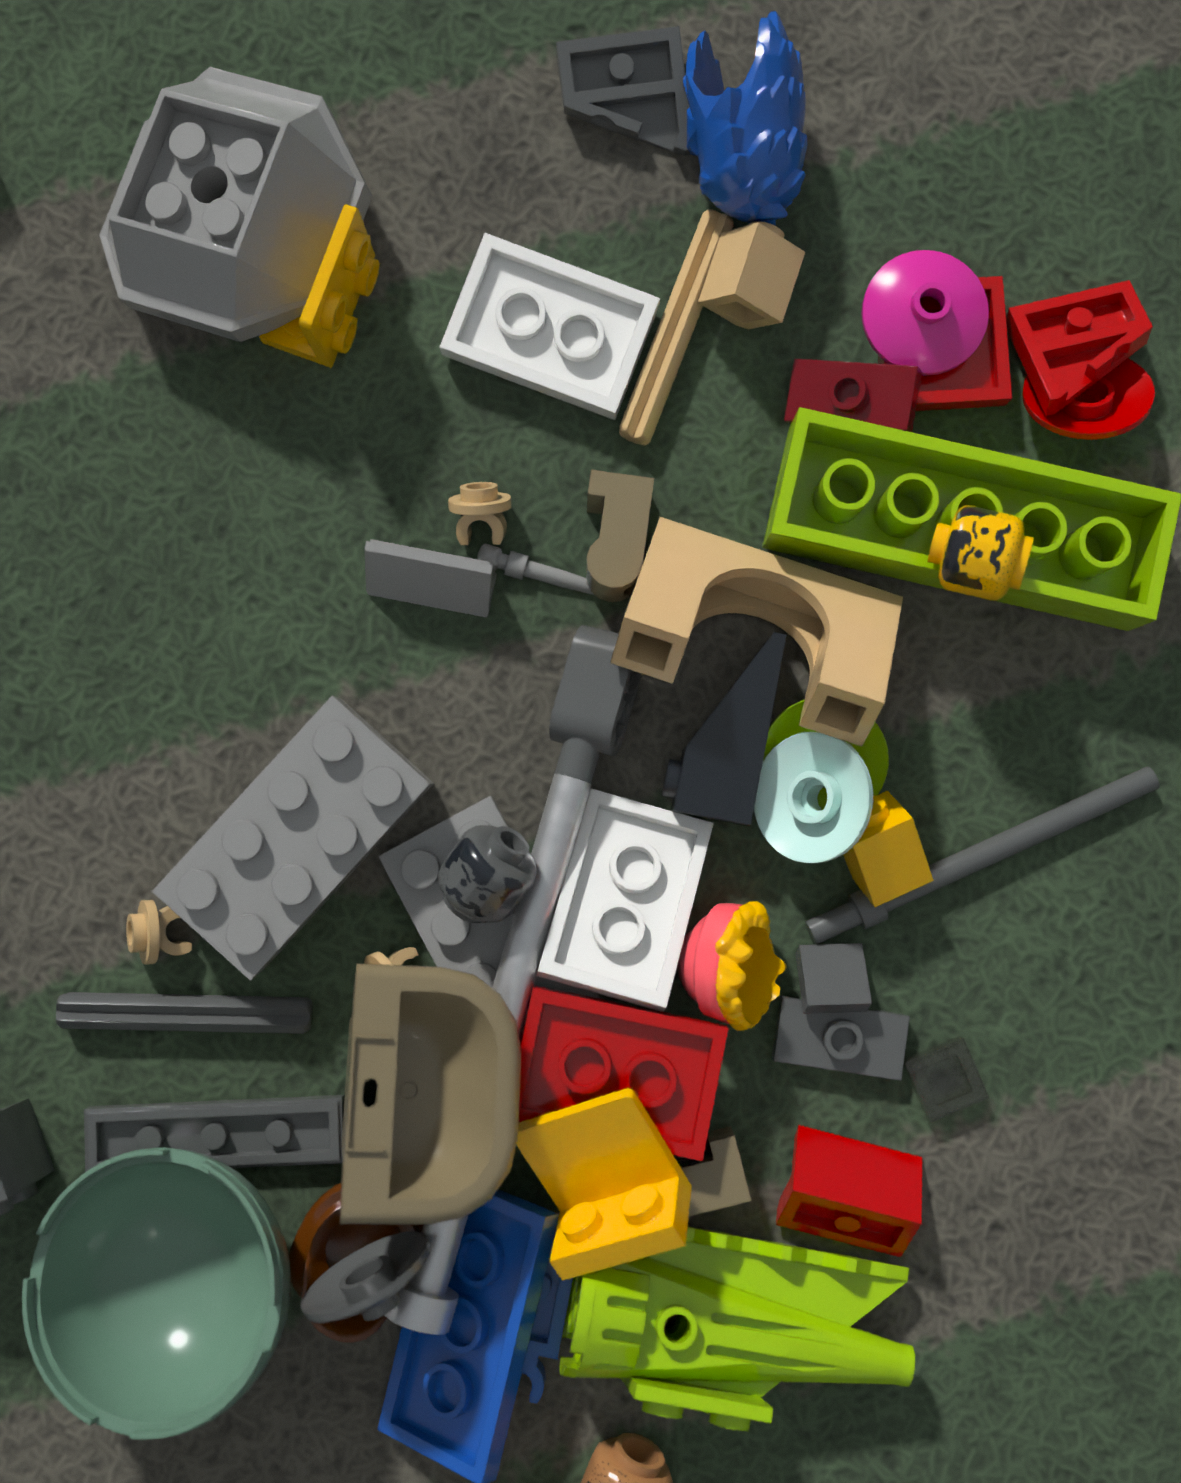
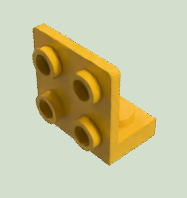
[259,204,380,368]
[516,1088,692,1281]

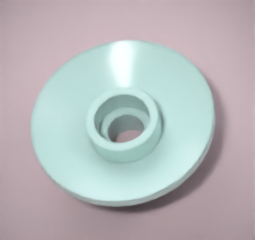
[754,732,873,863]

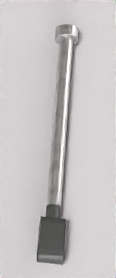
[385,625,642,1334]

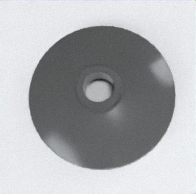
[301,1231,431,1323]

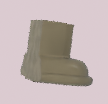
[340,964,521,1225]

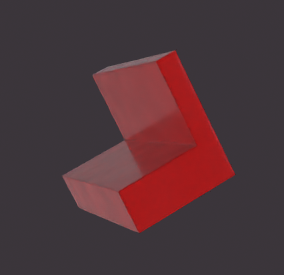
[776,1125,922,1258]

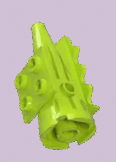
[559,1227,915,1431]

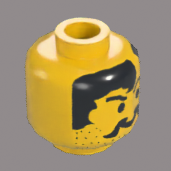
[927,506,1034,601]

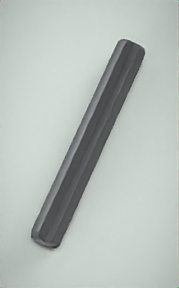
[56,992,313,1034]

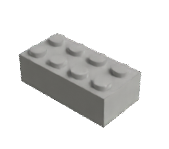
[152,695,434,980]

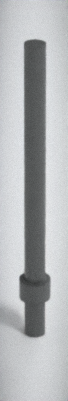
[805,766,1160,944]

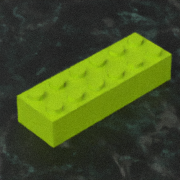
[762,407,1181,631]

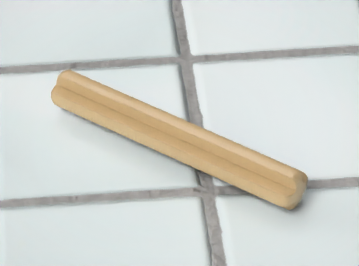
[619,209,734,445]

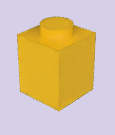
[843,790,934,907]

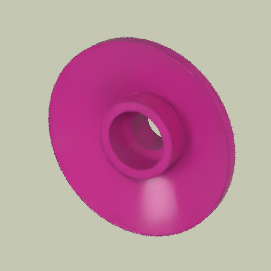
[861,250,989,376]

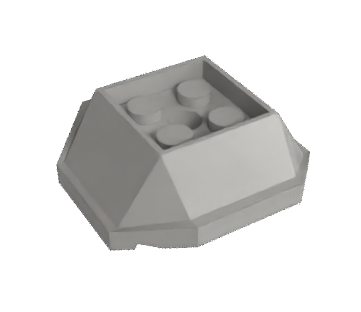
[99,67,373,342]

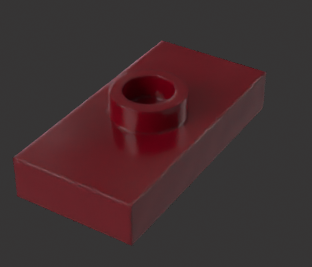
[784,359,922,432]

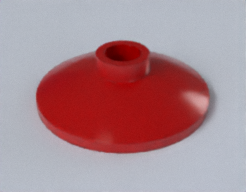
[1022,358,1155,440]

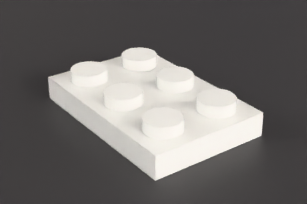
[440,233,660,420]
[537,789,714,1012]

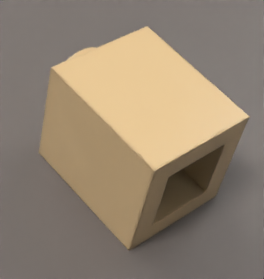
[698,221,805,329]

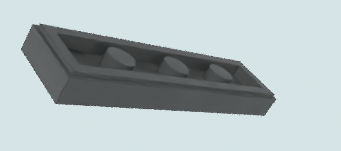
[84,1095,344,1172]

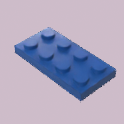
[377,1189,559,1483]

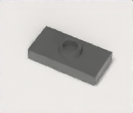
[771,995,910,1081]

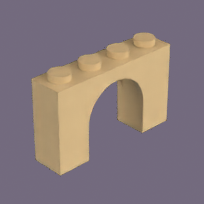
[610,517,903,746]

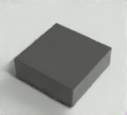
[795,943,872,1014]

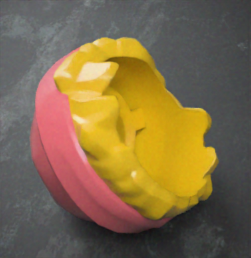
[677,901,787,1031]

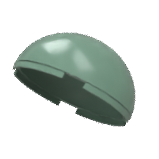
[22,1148,291,1440]

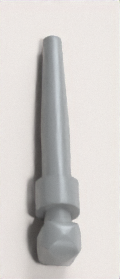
[477,544,594,595]

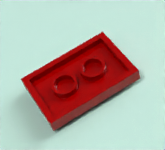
[518,985,729,1161]

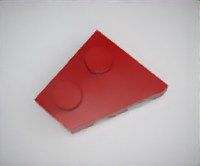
[1006,280,1153,416]

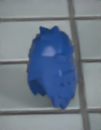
[683,11,807,226]

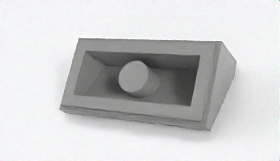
[364,539,497,617]

